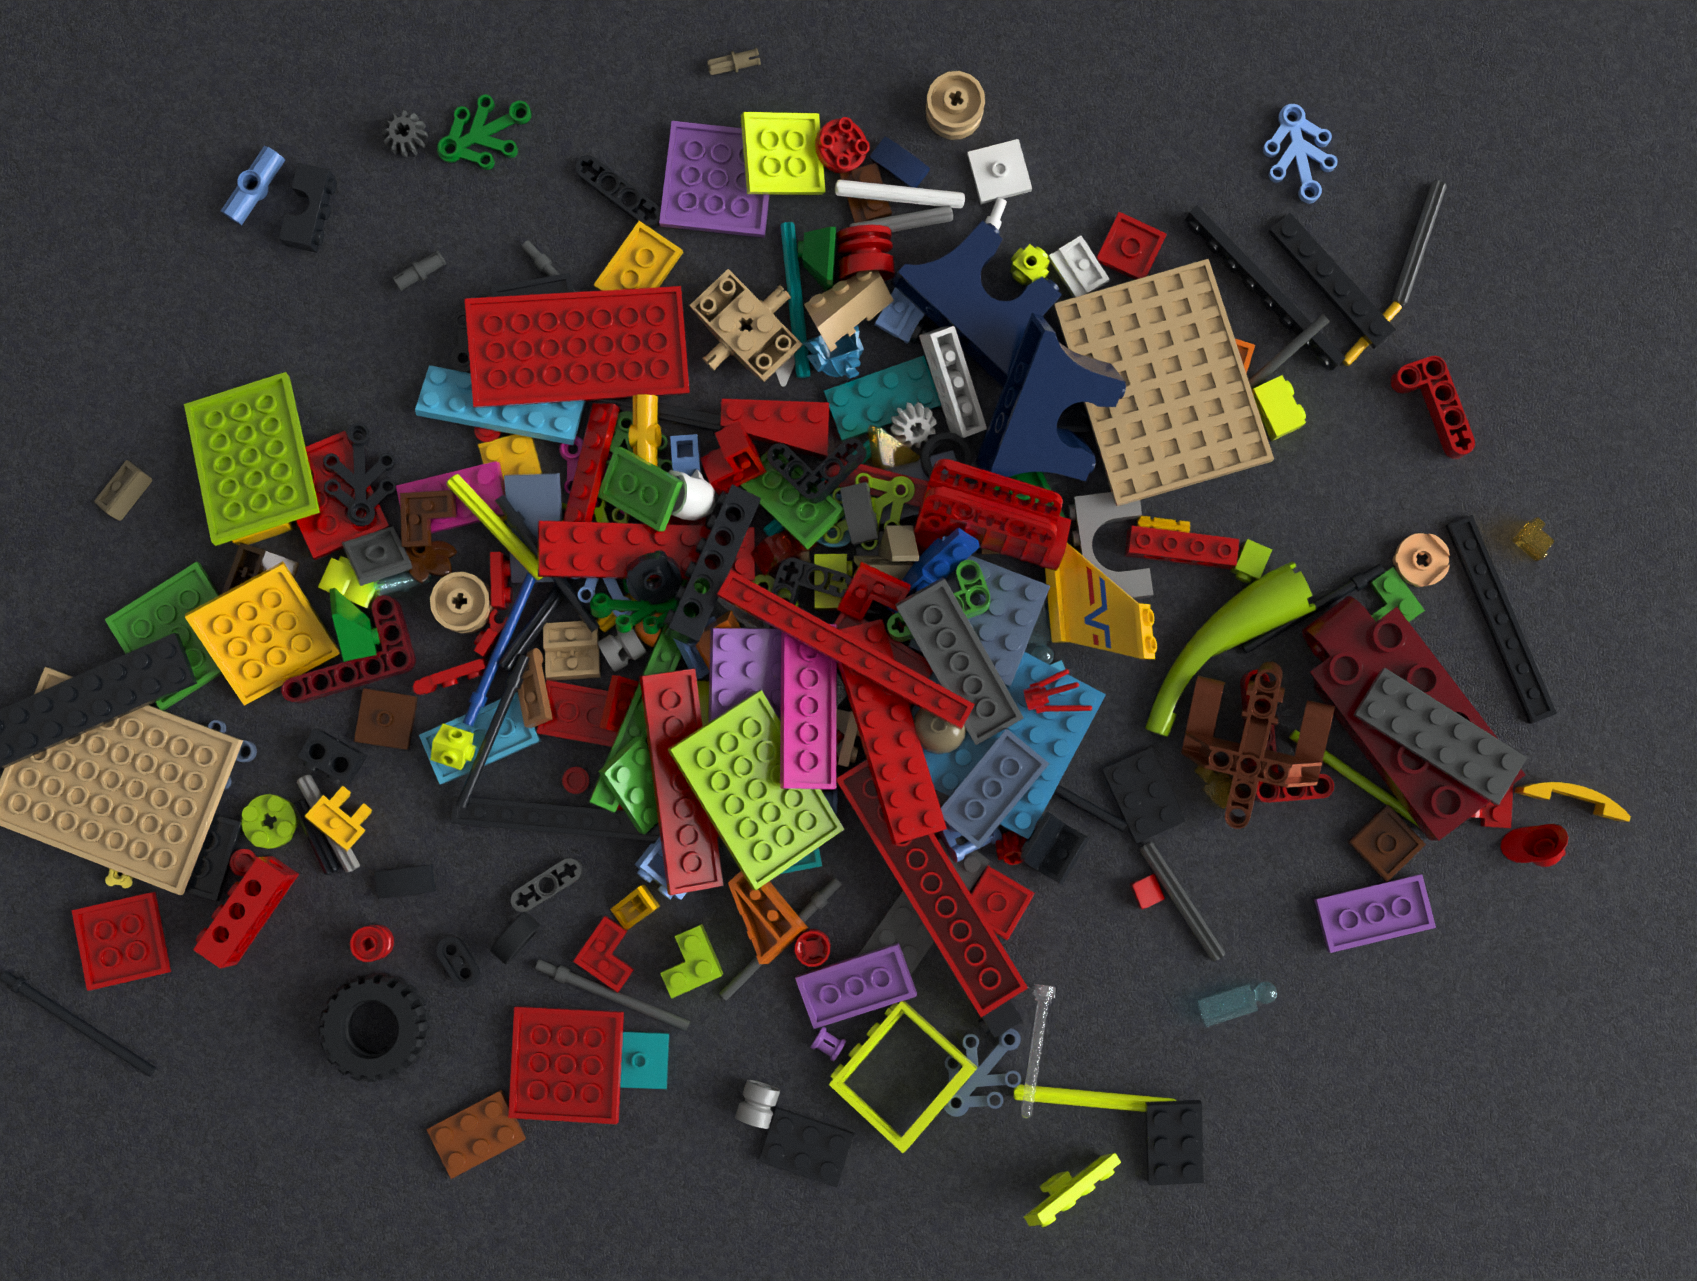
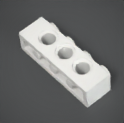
[919,326,987,438]

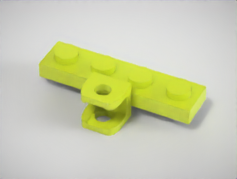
[1024,1153,1121,1227]

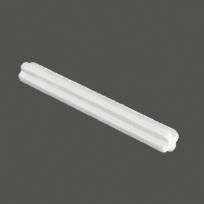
[835,180,965,208]

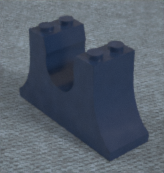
[891,221,1062,388]
[975,313,1126,481]

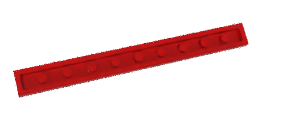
[717,570,975,730]

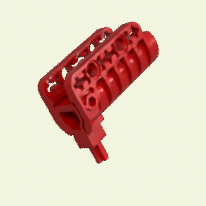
[913,459,1071,571]

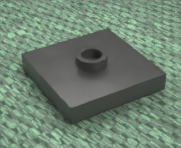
[342,526,412,586]

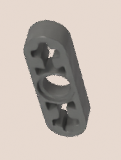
[511,858,583,912]

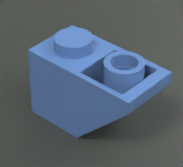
[670,434,702,480]

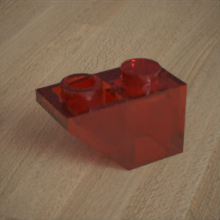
[751,530,818,576]

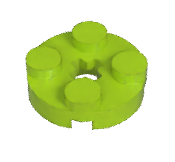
[242,794,299,849]

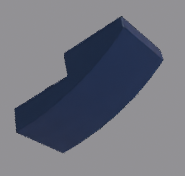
[869,136,930,188]

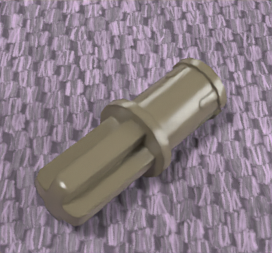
[707,48,761,75]

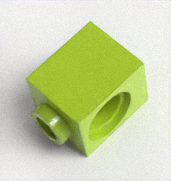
[1230,539,1272,584]

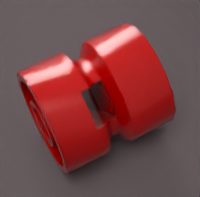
[350,925,394,962]
[795,929,831,967]

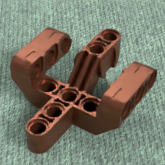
[1181,662,1335,829]

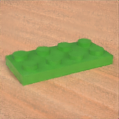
[739,451,845,550]

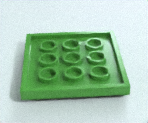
[105,562,222,711]

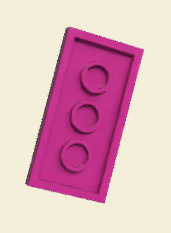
[396,461,506,533]

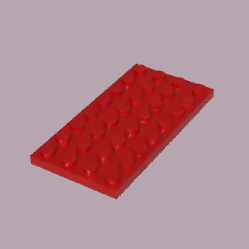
[465,286,690,408]

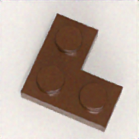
[400,490,456,548]

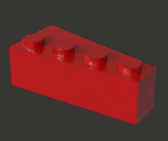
[721,399,830,460]

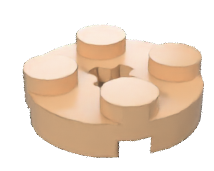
[1393,533,1450,588]

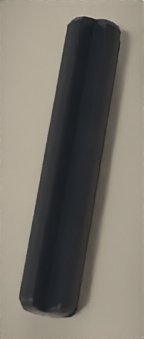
[292,799,339,875]

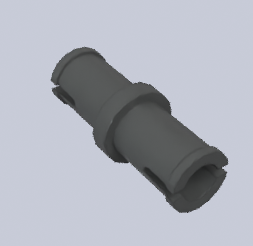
[392,249,447,292]

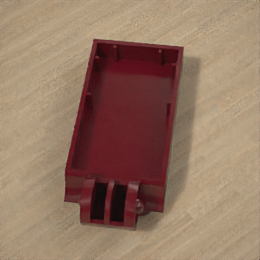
[1302,596,1526,841]

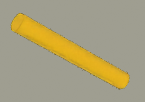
[1342,301,1402,366]

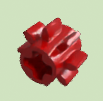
[995,831,1027,865]

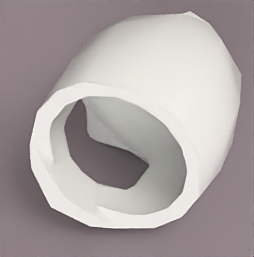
[668,469,716,520]

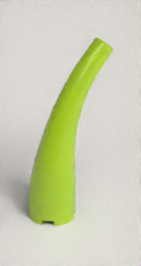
[1145,561,1316,737]

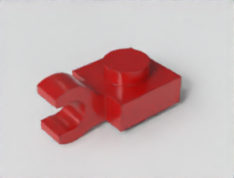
[474,609,508,658]

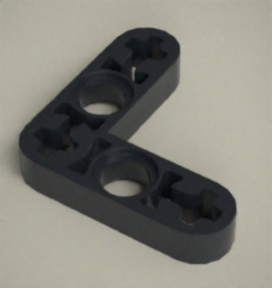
[767,438,867,504]
[762,558,852,628]

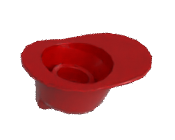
[1501,824,1569,867]

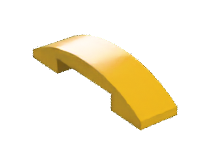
[1514,782,1631,822]

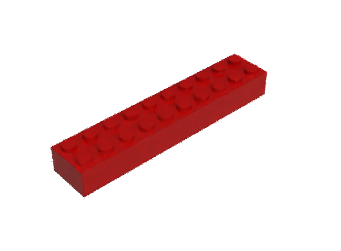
[836,760,1028,1017]

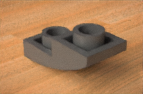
[840,482,880,545]

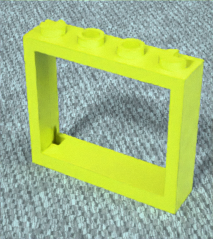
[829,1001,978,1153]

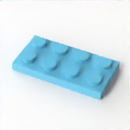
[419,692,541,785]

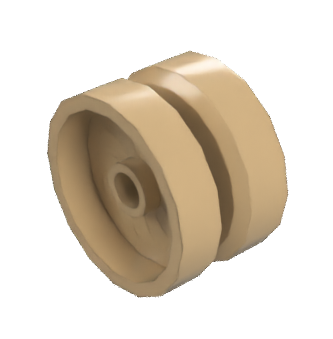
[926,71,985,140]
[430,572,495,634]

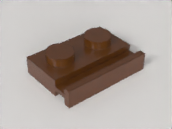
[840,163,892,223]

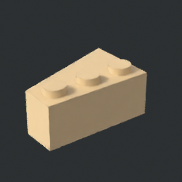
[804,270,894,352]

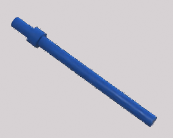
[463,573,536,727]

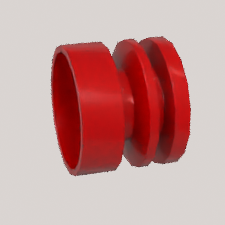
[836,225,895,281]

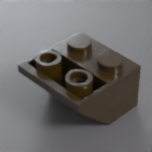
[222,542,300,594]

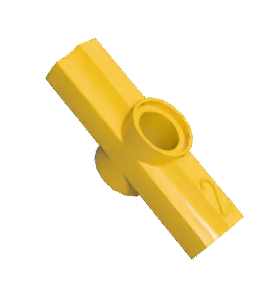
[629,394,662,467]

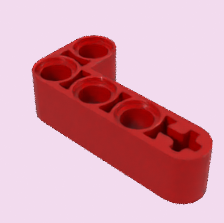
[1390,356,1475,459]

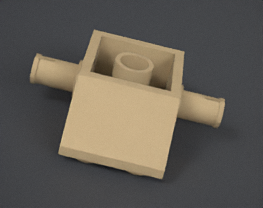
[690,269,803,382]

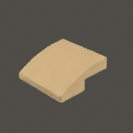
[543,621,601,681]

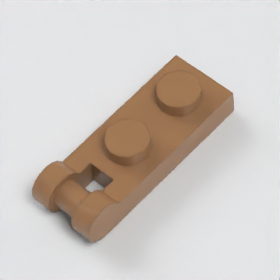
[513,648,553,728]

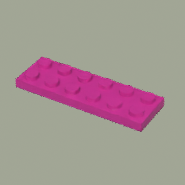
[780,624,837,790]

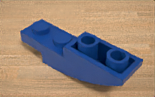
[887,528,979,613]

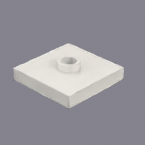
[967,139,1032,204]

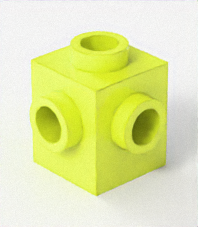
[1010,244,1050,286]
[430,724,476,770]

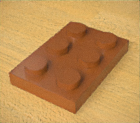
[426,1090,526,1179]

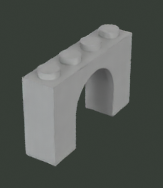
[1068,492,1154,600]

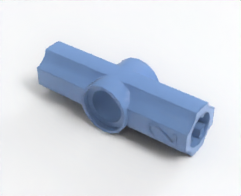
[221,146,285,225]

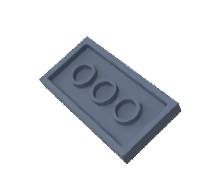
[941,728,1050,849]

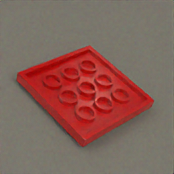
[508,1006,624,1124]

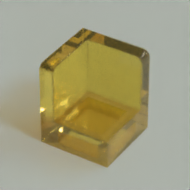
[1512,517,1554,561]

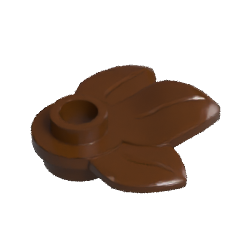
[406,541,457,584]

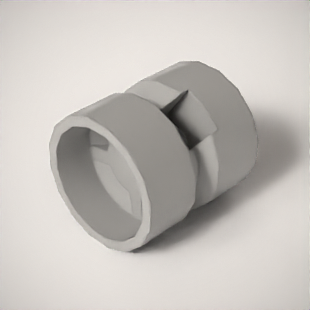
[597,627,648,672]
[735,1080,780,1129]

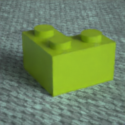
[660,924,724,999]

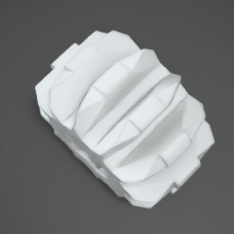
[890,402,937,448]

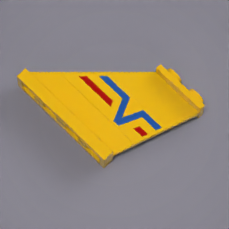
[1045,543,1157,660]

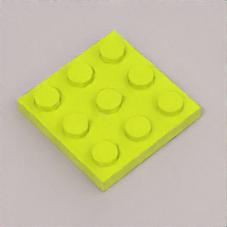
[741,112,825,195]

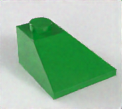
[798,227,836,291]
[330,588,380,661]

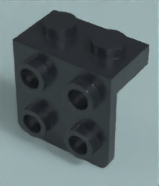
[1020,812,1090,885]

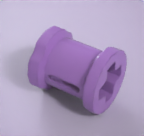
[810,1026,846,1062]

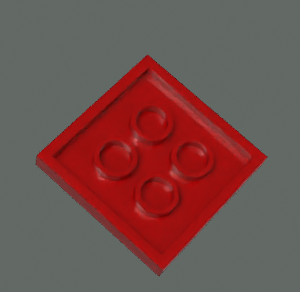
[72,892,171,991]

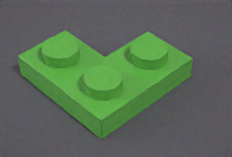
[1369,567,1425,622]

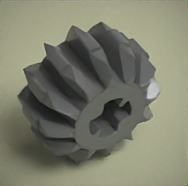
[381,110,428,158]

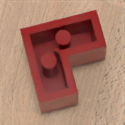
[700,421,766,495]

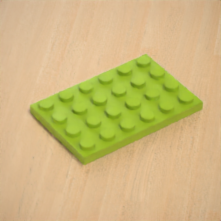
[184,372,320,546]
[668,690,844,890]

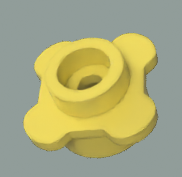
[105,868,134,888]

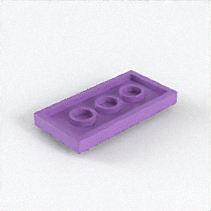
[1314,874,1436,953]
[795,942,917,1029]

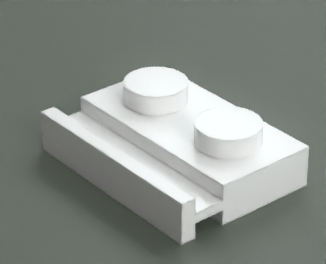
[1048,236,1110,298]

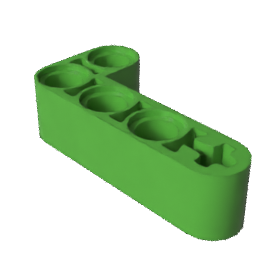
[887,560,990,642]

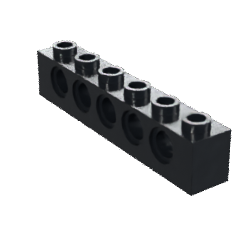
[663,485,761,648]

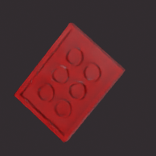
[296,431,389,560]

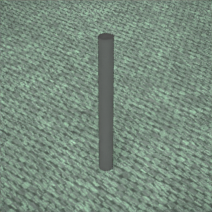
[1248,314,1330,390]

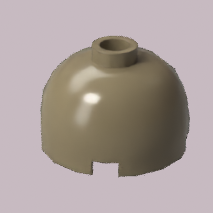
[914,708,967,755]

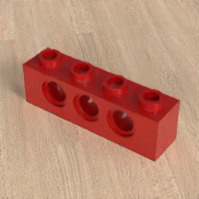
[1125,526,1239,570]

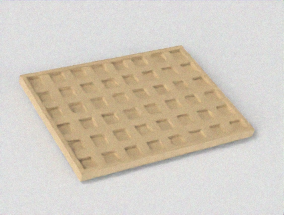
[1054,259,1274,507]

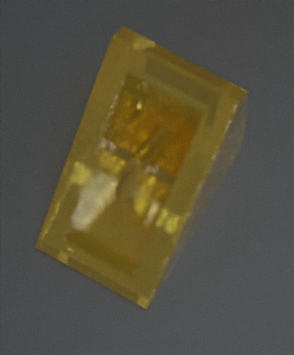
[867,425,920,469]

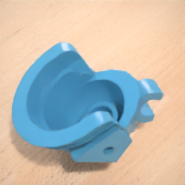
[802,325,864,379]

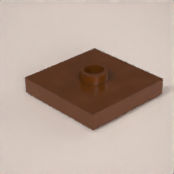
[354,688,418,750]
[1347,805,1426,882]

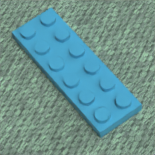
[415,365,586,445]

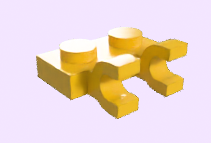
[305,786,372,852]

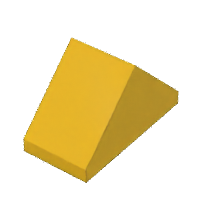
[610,884,660,930]

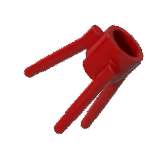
[1023,669,1092,714]

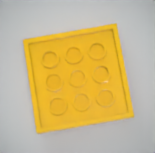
[185,561,340,706]

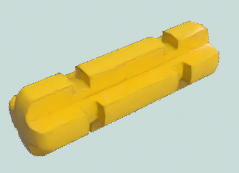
[1137,516,1190,533]

